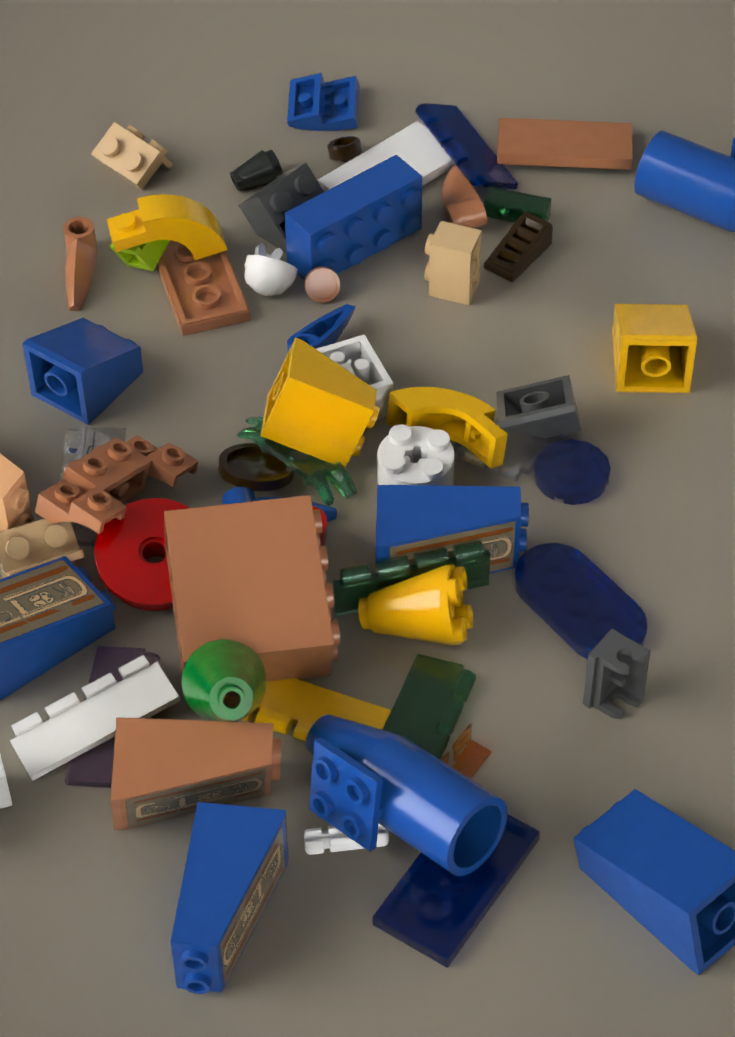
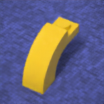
[106,194,228,261]
[386,387,508,469]

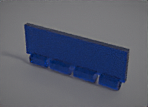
[415,103,518,189]

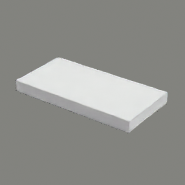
[318,121,463,192]

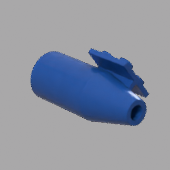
[634,130,735,232]
[306,714,507,876]

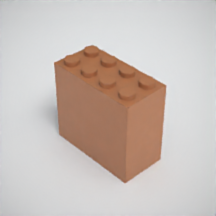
[164,495,340,681]

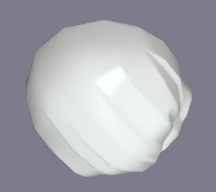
[244,243,298,296]

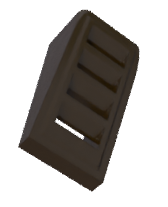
[484,212,553,283]

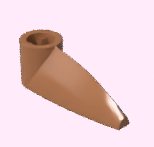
[441,165,488,228]
[63,217,98,311]

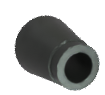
[230,150,283,191]

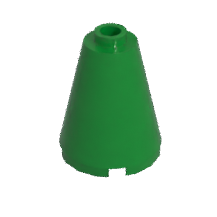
[181,638,267,722]

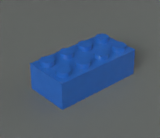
[285,155,422,281]

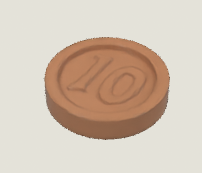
[304,267,340,303]

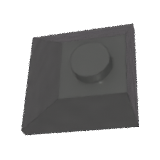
[496,375,581,439]

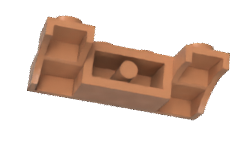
[35,435,199,534]

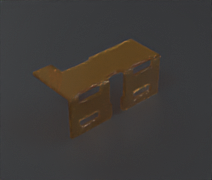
[441,723,492,778]

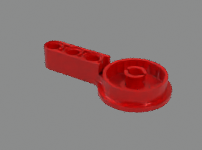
[94,498,327,611]

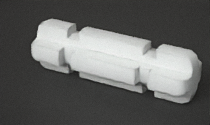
[304,824,389,855]

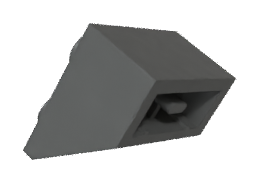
[238,162,324,254]

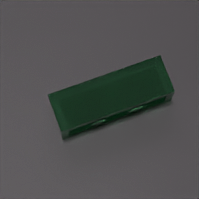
[484,186,552,222]

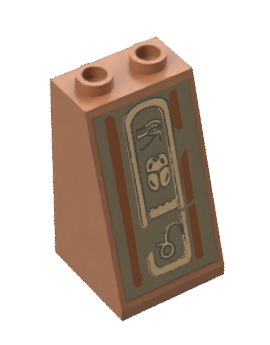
[110,717,282,830]

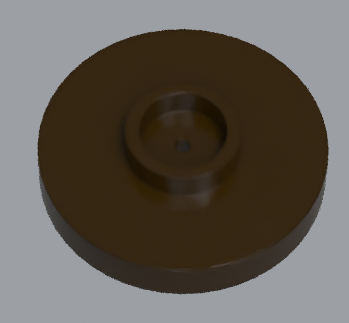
[218,443,295,491]

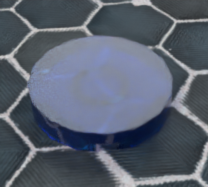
[534,439,611,505]

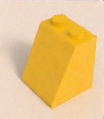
[612,304,697,393]
[260,337,380,469]

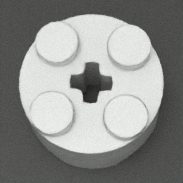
[377,424,454,486]

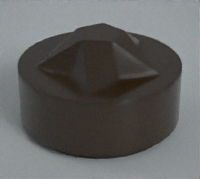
[327,136,362,162]

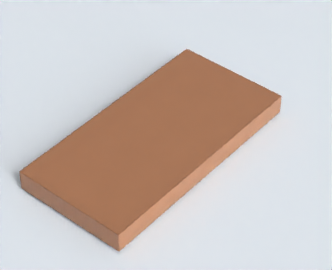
[497,118,633,170]
[156,240,251,336]

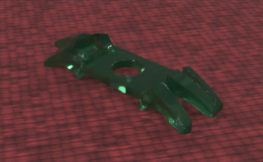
[237,416,357,506]

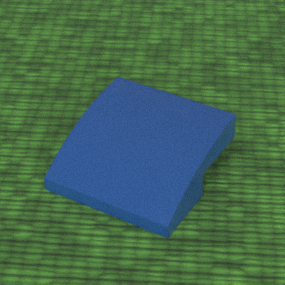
[287,73,360,131]

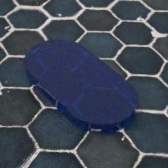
[515,543,648,659]

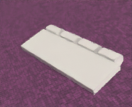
[10,655,181,781]

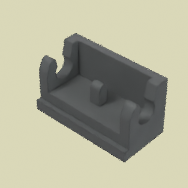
[583,629,651,719]

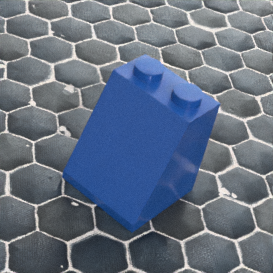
[22,318,143,425]

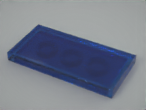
[372,814,540,968]

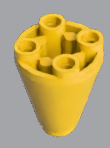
[358,564,474,646]

